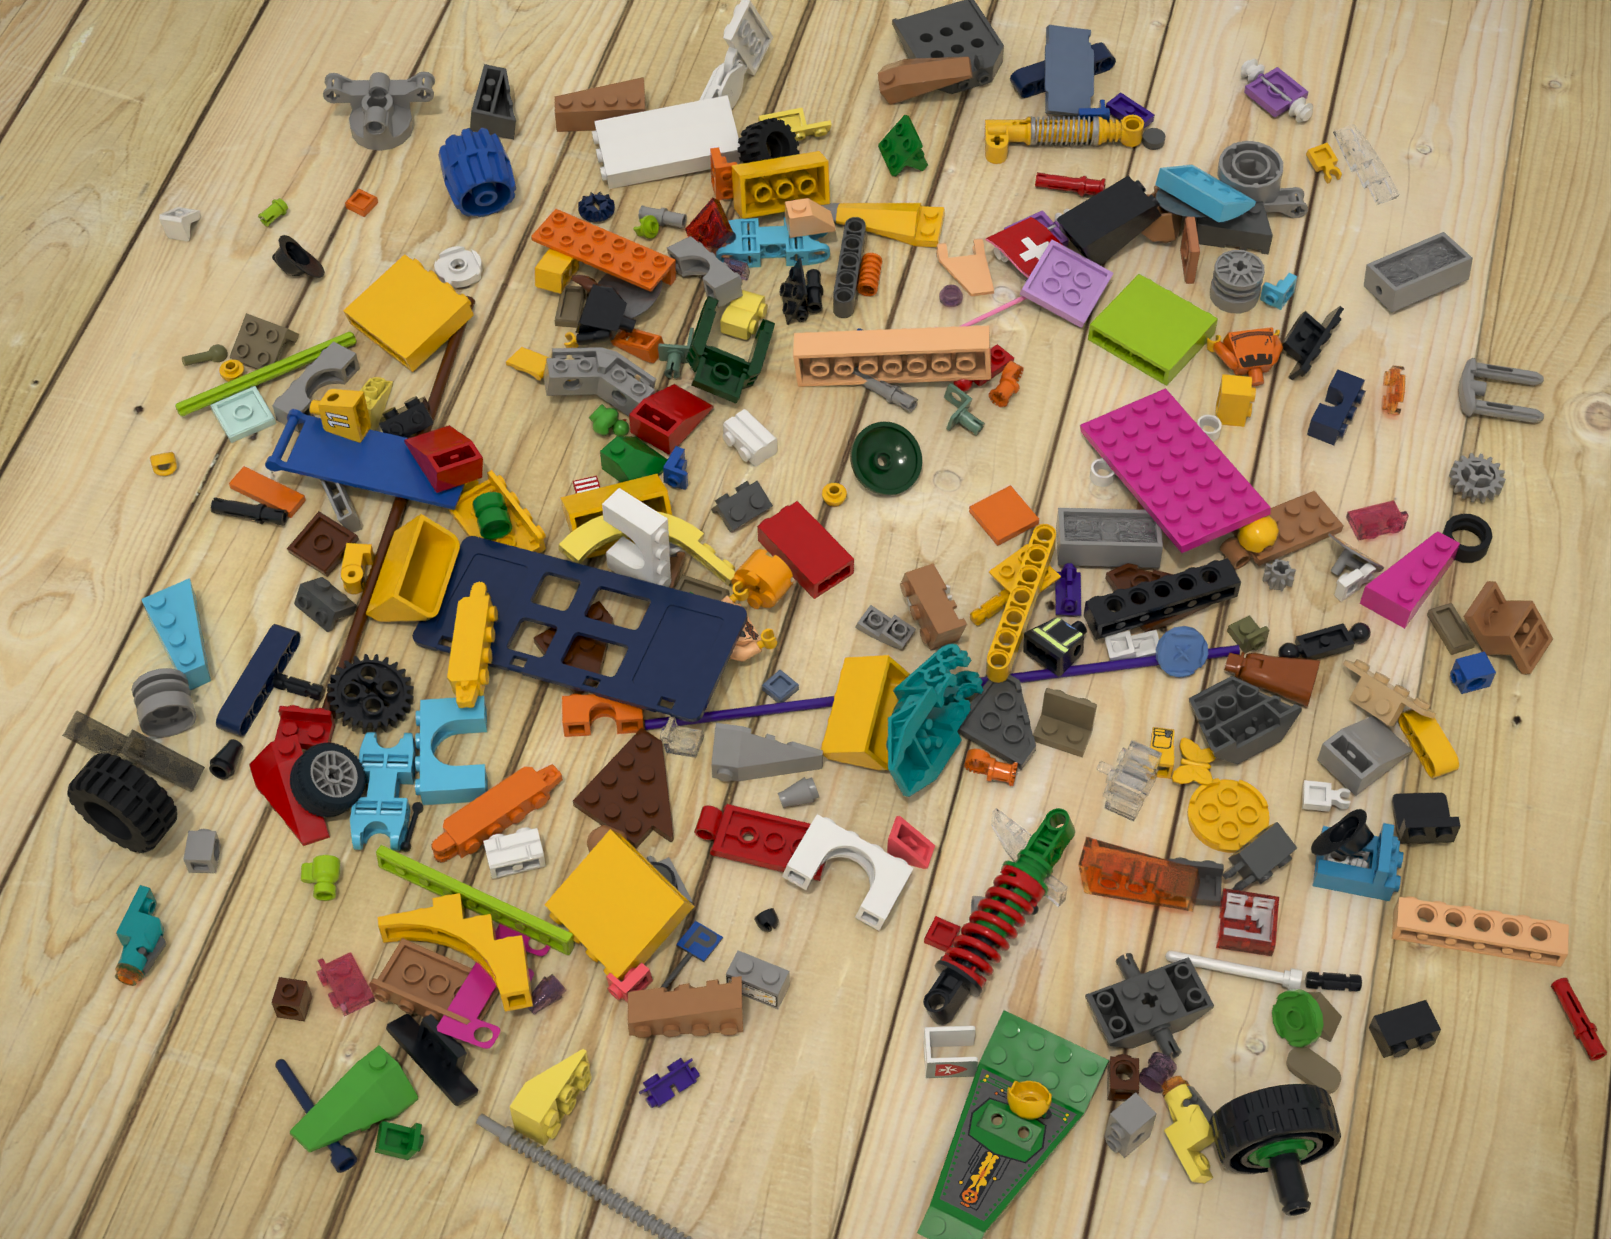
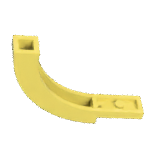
[559,511,735,586]

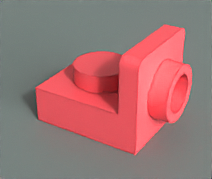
[606,963,653,1003]

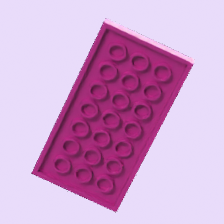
[1080,388,1271,553]

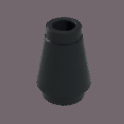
[209,739,243,779]

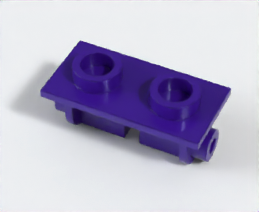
[1055,563,1082,616]
[639,1058,700,1108]

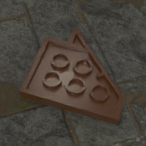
[573,728,674,849]

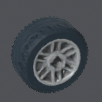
[290,742,366,817]

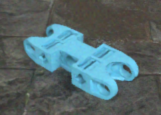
[715,217,830,268]
[350,732,416,851]

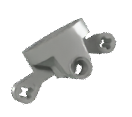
[323,72,435,151]
[1217,141,1308,218]

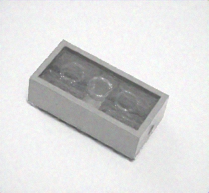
[1364,232,1473,312]
[1056,508,1163,568]

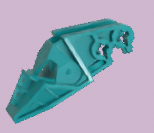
[886,644,984,797]

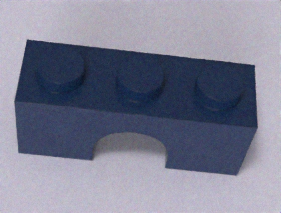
[1307,369,1366,446]

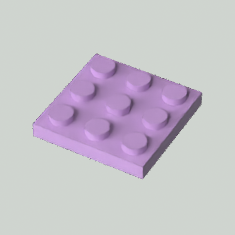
[1020,240,1113,328]

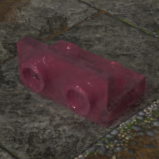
[1346,500,1409,541]
[316,952,375,1017]

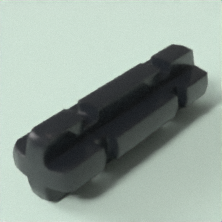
[273,673,324,700]
[1305,971,1362,991]

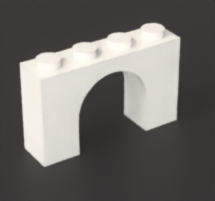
[602,488,671,587]
[782,814,914,931]

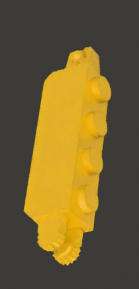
[447,581,498,708]

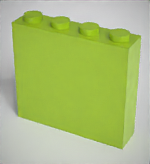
[1088,274,1218,386]

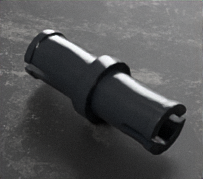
[806,269,824,313]

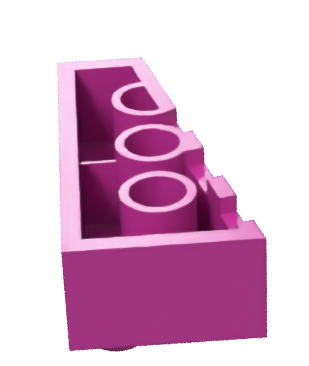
[1360,531,1460,629]

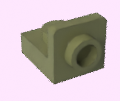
[1227,615,1269,654]

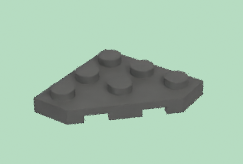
[957,675,1036,770]

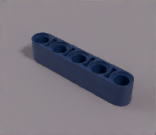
[1010,42,1116,98]
[216,624,301,736]

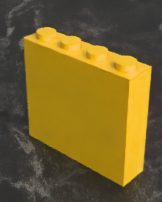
[343,254,474,372]
[544,829,695,981]

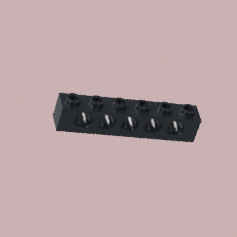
[1083,558,1241,640]

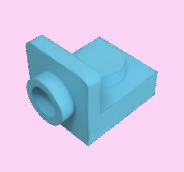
[1260,273,1298,310]

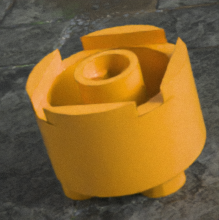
[731,549,793,609]

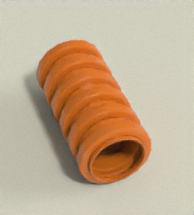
[857,253,883,296]

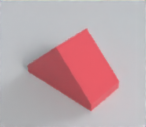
[887,816,935,869]

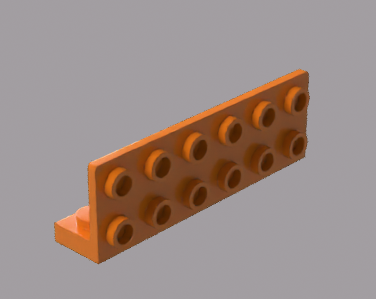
[531,209,676,292]

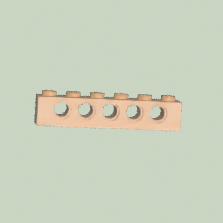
[1392,896,1569,967]

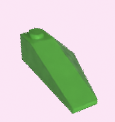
[290,1045,418,1153]

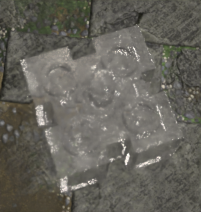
[1097,740,1162,822]

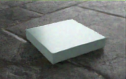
[210,386,276,443]

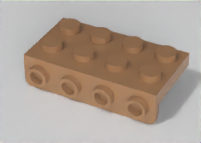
[370,938,499,1034]

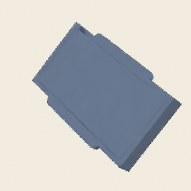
[1044,25,1094,117]

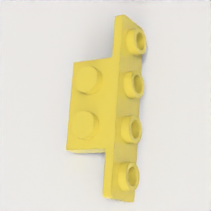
[758,108,832,144]

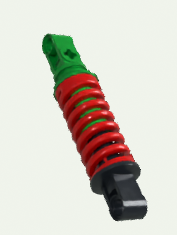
[923,808,1075,1025]

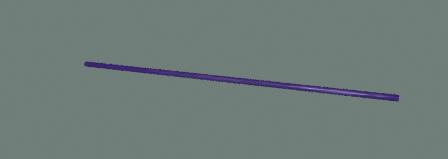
[644,645,1240,730]

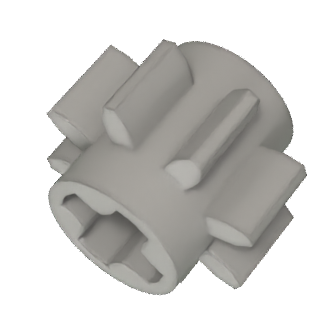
[1263,559,1296,592]

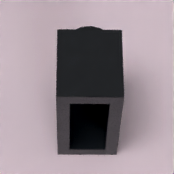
[1369,1000,1441,1058]

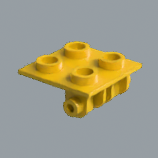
[989,544,1061,603]

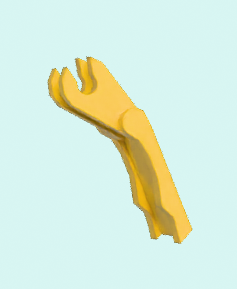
[506,347,571,381]

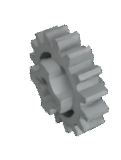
[1449,453,1506,503]

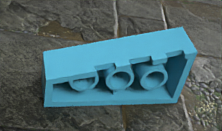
[141,578,211,690]

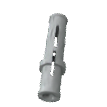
[852,366,918,412]

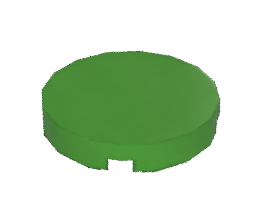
[1272,989,1324,1047]

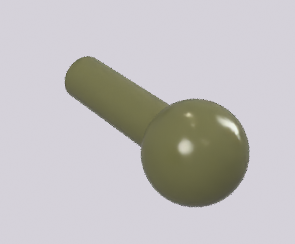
[182,344,228,366]

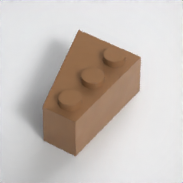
[900,563,967,651]

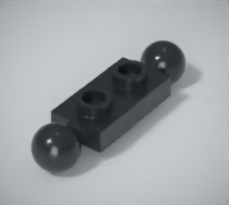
[1278,622,1371,660]

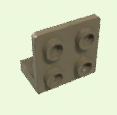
[230,313,299,369]
[1033,688,1097,758]

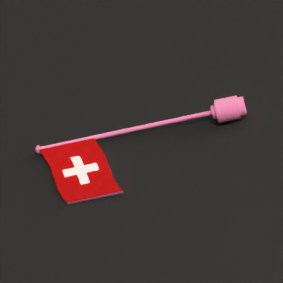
[935,217,1064,328]

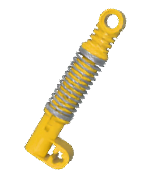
[985,115,1144,164]

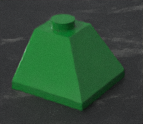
[600,436,668,482]

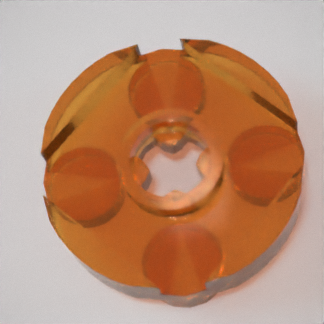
[1381,365,1405,415]

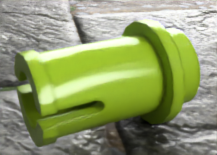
[258,198,288,226]

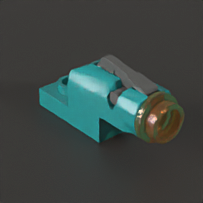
[115,885,166,986]

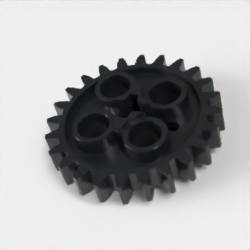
[327,654,414,734]

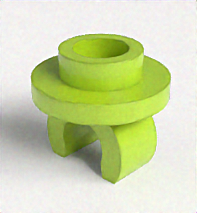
[633,215,659,239]

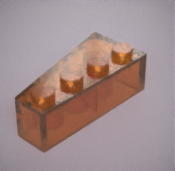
[1078,837,1200,912]

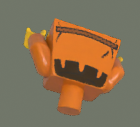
[1207,327,1283,386]

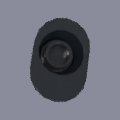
[272,235,325,278]
[1311,809,1374,856]

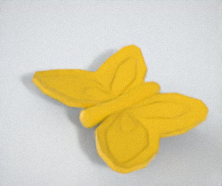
[1171,737,1216,785]

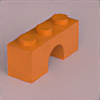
[562,694,644,737]

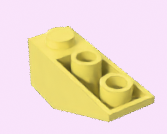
[360,377,393,431]

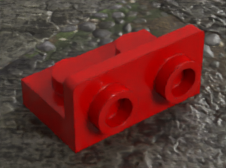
[274,705,335,750]

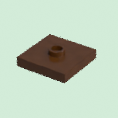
[287,511,359,577]

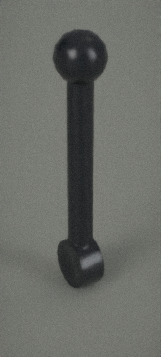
[400,802,423,852]

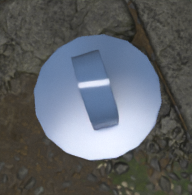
[1155,626,1208,678]

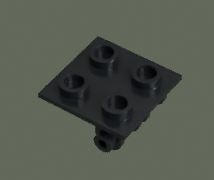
[779,258,808,325]

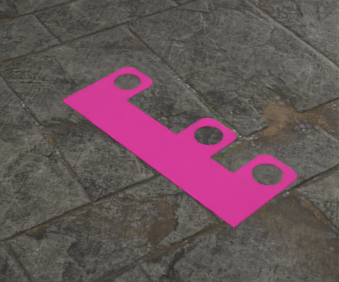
[437,924,550,1049]

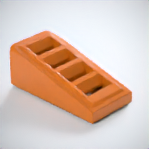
[611,329,664,363]

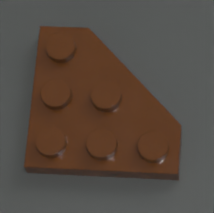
[1105,563,1211,632]
[534,601,614,694]

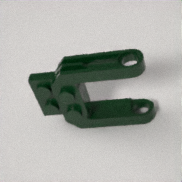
[686,296,775,404]

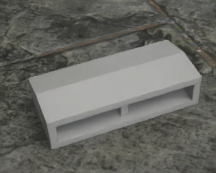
[320,479,362,533]

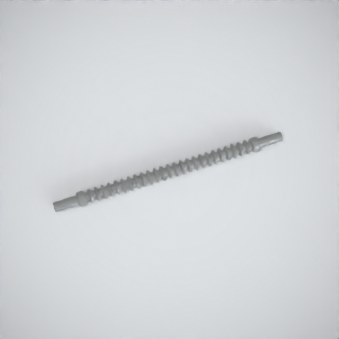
[476,1114,691,1239]

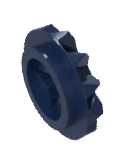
[578,191,615,222]

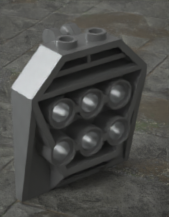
[892,0,1004,94]

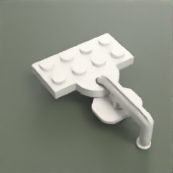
[699,0,773,110]

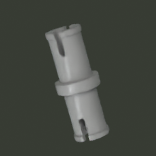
[638,205,687,229]

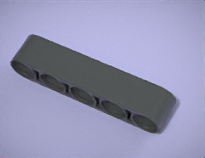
[833,217,866,318]

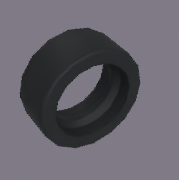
[1442,514,1493,563]

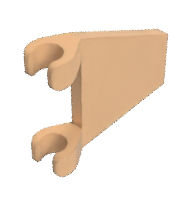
[936,239,994,296]

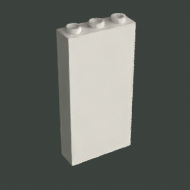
[592,95,743,189]

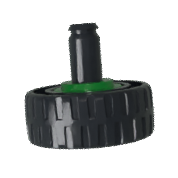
[1211,1084,1341,1216]

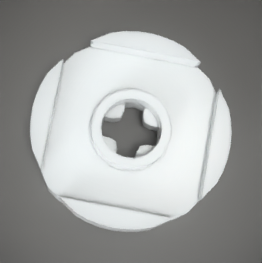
[434,246,482,289]

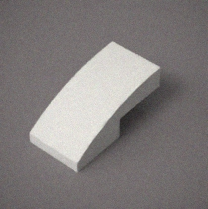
[1105,630,1159,661]

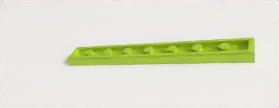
[376,845,574,955]

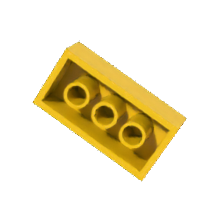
[732,151,830,219]

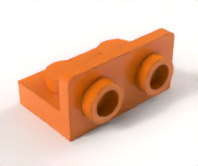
[710,147,737,201]

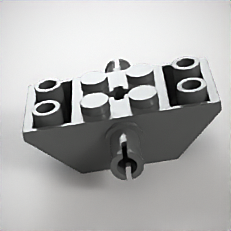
[1085,953,1214,1060]

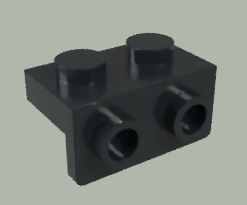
[379,396,434,438]

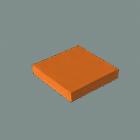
[969,485,1039,546]

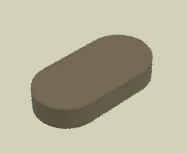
[1286,1047,1341,1094]

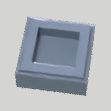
[762,669,799,703]

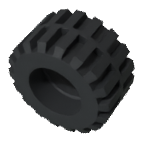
[737,118,800,163]

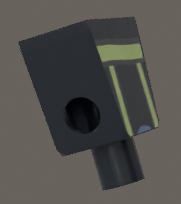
[1023,618,1087,677]

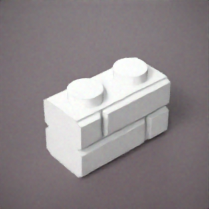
[722,409,777,467]
[483,827,546,879]

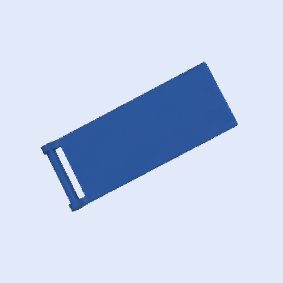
[265,409,465,510]

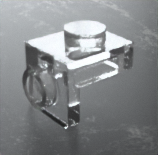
[660,717,704,758]

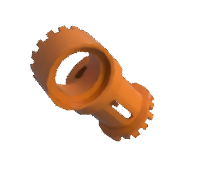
[989,361,1024,407]
[964,749,1018,786]

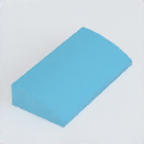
[1155,165,1256,222]

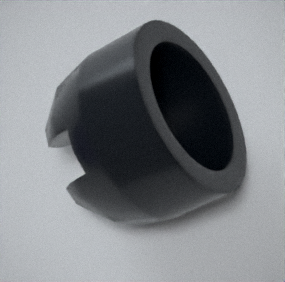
[754,908,779,932]

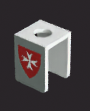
[923,1026,978,1078]

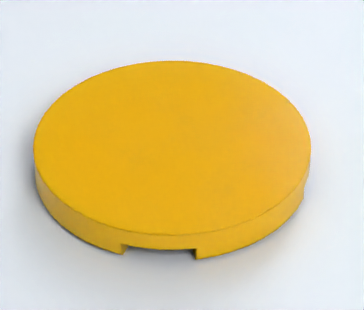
[1187,778,1270,853]

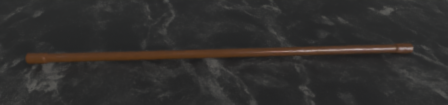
[322,296,475,719]

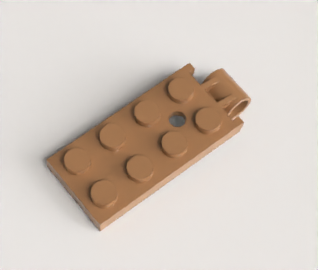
[1220,490,1344,569]

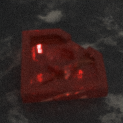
[685,198,733,249]

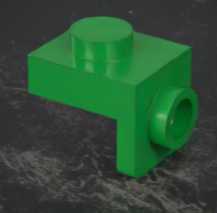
[375,1121,424,1160]

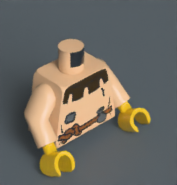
[721,581,777,662]

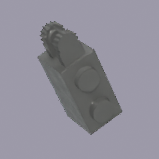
[1222,822,1297,893]

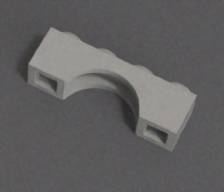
[667,236,743,307]
[272,342,360,433]

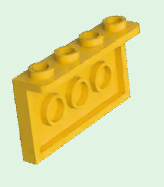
[447,470,546,553]

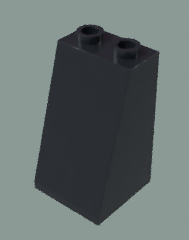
[1056,175,1162,266]

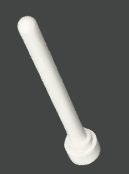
[1165,951,1302,991]

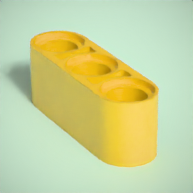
[1398,709,1459,778]

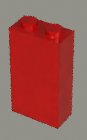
[757,501,854,599]

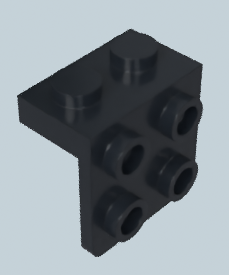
[1392,793,1461,844]

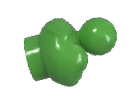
[589,404,629,436]

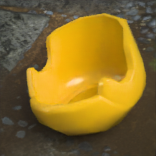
[1237,515,1279,553]
[1007,1080,1052,1120]

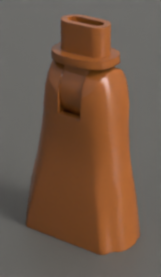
[1224,652,1320,707]

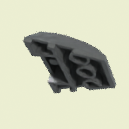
[1189,676,1302,765]

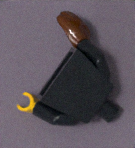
[564,275,636,348]

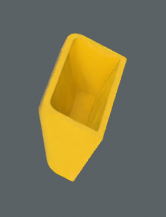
[560,474,672,558]
[366,514,460,622]
[821,655,910,771]

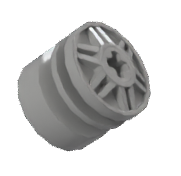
[1210,250,1265,314]
[131,668,197,738]

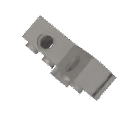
[543,347,656,416]

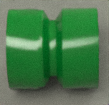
[472,492,512,540]

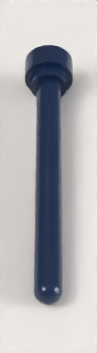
[275,1059,357,1173]

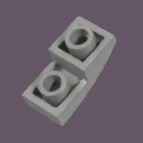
[855,605,916,650]

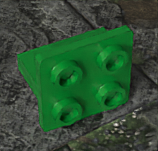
[878,115,928,177]

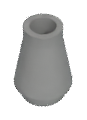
[778,777,819,808]

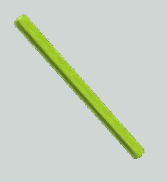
[175,332,356,416]

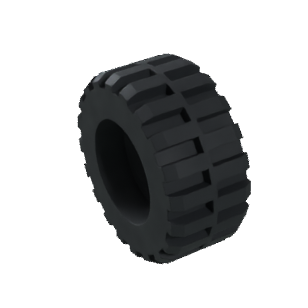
[67,753,177,853]

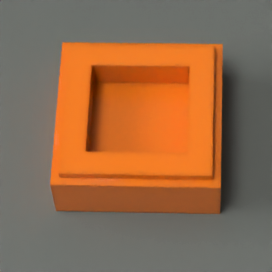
[345,189,378,217]

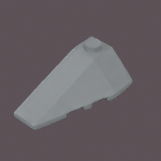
[711,723,823,782]

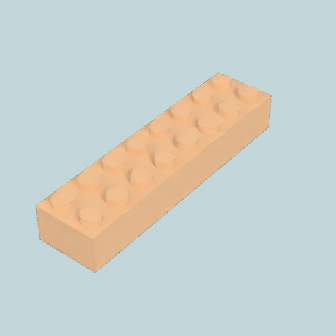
[793,325,991,387]

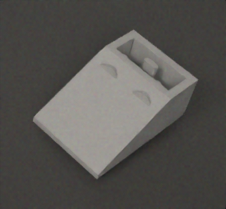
[1317,716,1413,796]

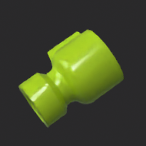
[301,855,340,901]

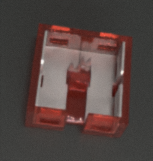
[1216,888,1279,956]

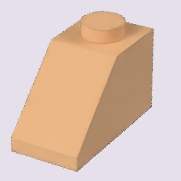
[785,198,835,238]

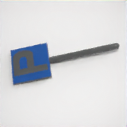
[661,921,723,988]

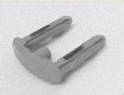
[1458,358,1544,423]

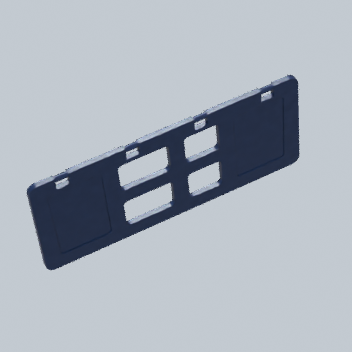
[412,536,748,722]

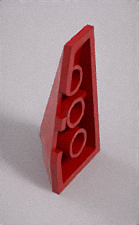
[249,734,330,846]

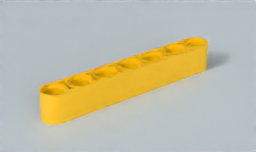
[986,524,1056,683]

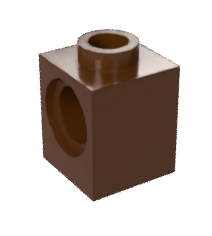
[271,977,312,1022]
[1107,1054,1139,1102]

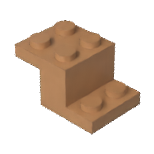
[1463,581,1553,674]

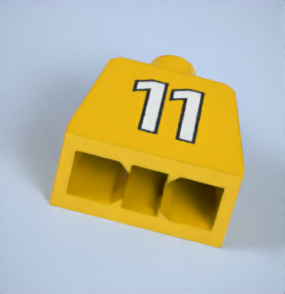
[309,389,371,443]

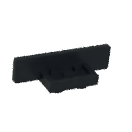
[1282,306,1344,380]
[386,1014,478,1106]

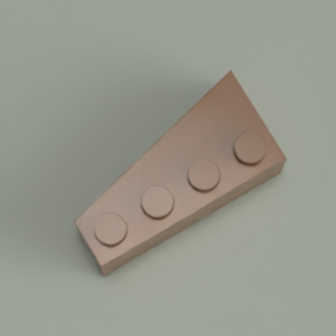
[555,77,646,132]
[628,976,743,1038]

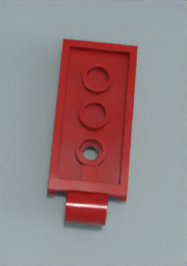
[694,804,826,881]

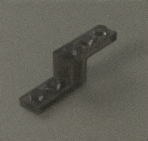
[62,711,205,792]

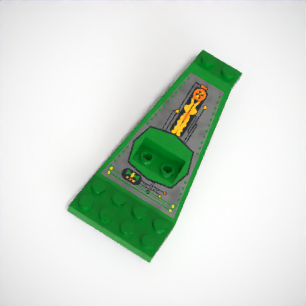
[917,1010,1109,1239]

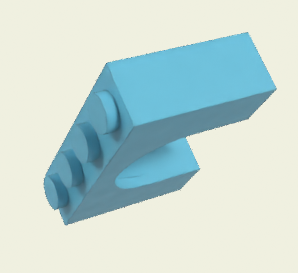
[415,696,488,805]

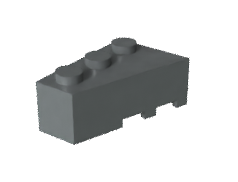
[470,64,516,140]
[1195,201,1273,255]

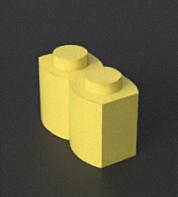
[720,290,768,340]

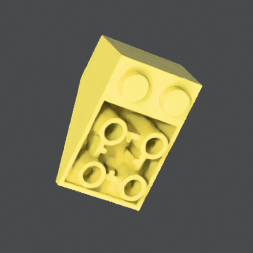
[510,1049,592,1146]

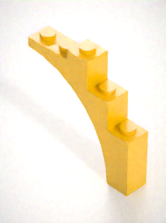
[378,893,533,1012]

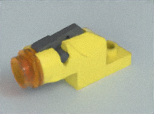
[1161,1076,1214,1184]

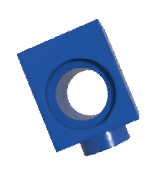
[1450,651,1496,694]

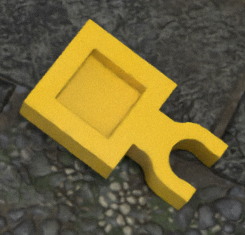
[1306,142,1342,184]

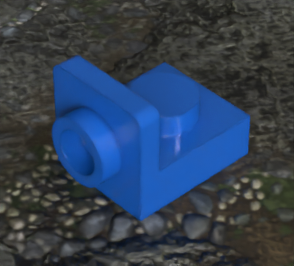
[1077,100,1110,123]
[663,446,688,490]

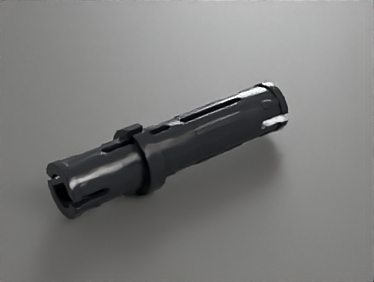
[211,497,288,526]

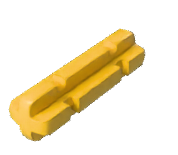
[970,589,1010,625]

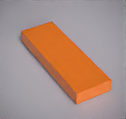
[229,466,306,518]

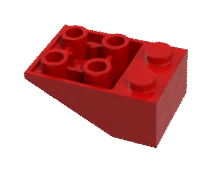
[629,384,714,455]
[404,425,483,493]

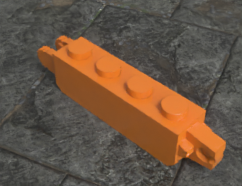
[431,764,563,863]

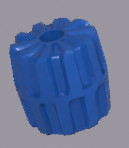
[438,127,516,217]

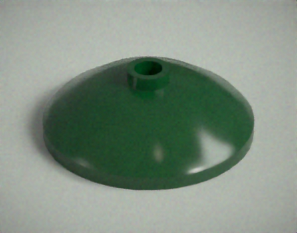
[850,421,922,496]

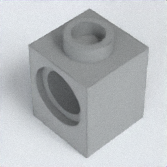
[183,829,221,873]

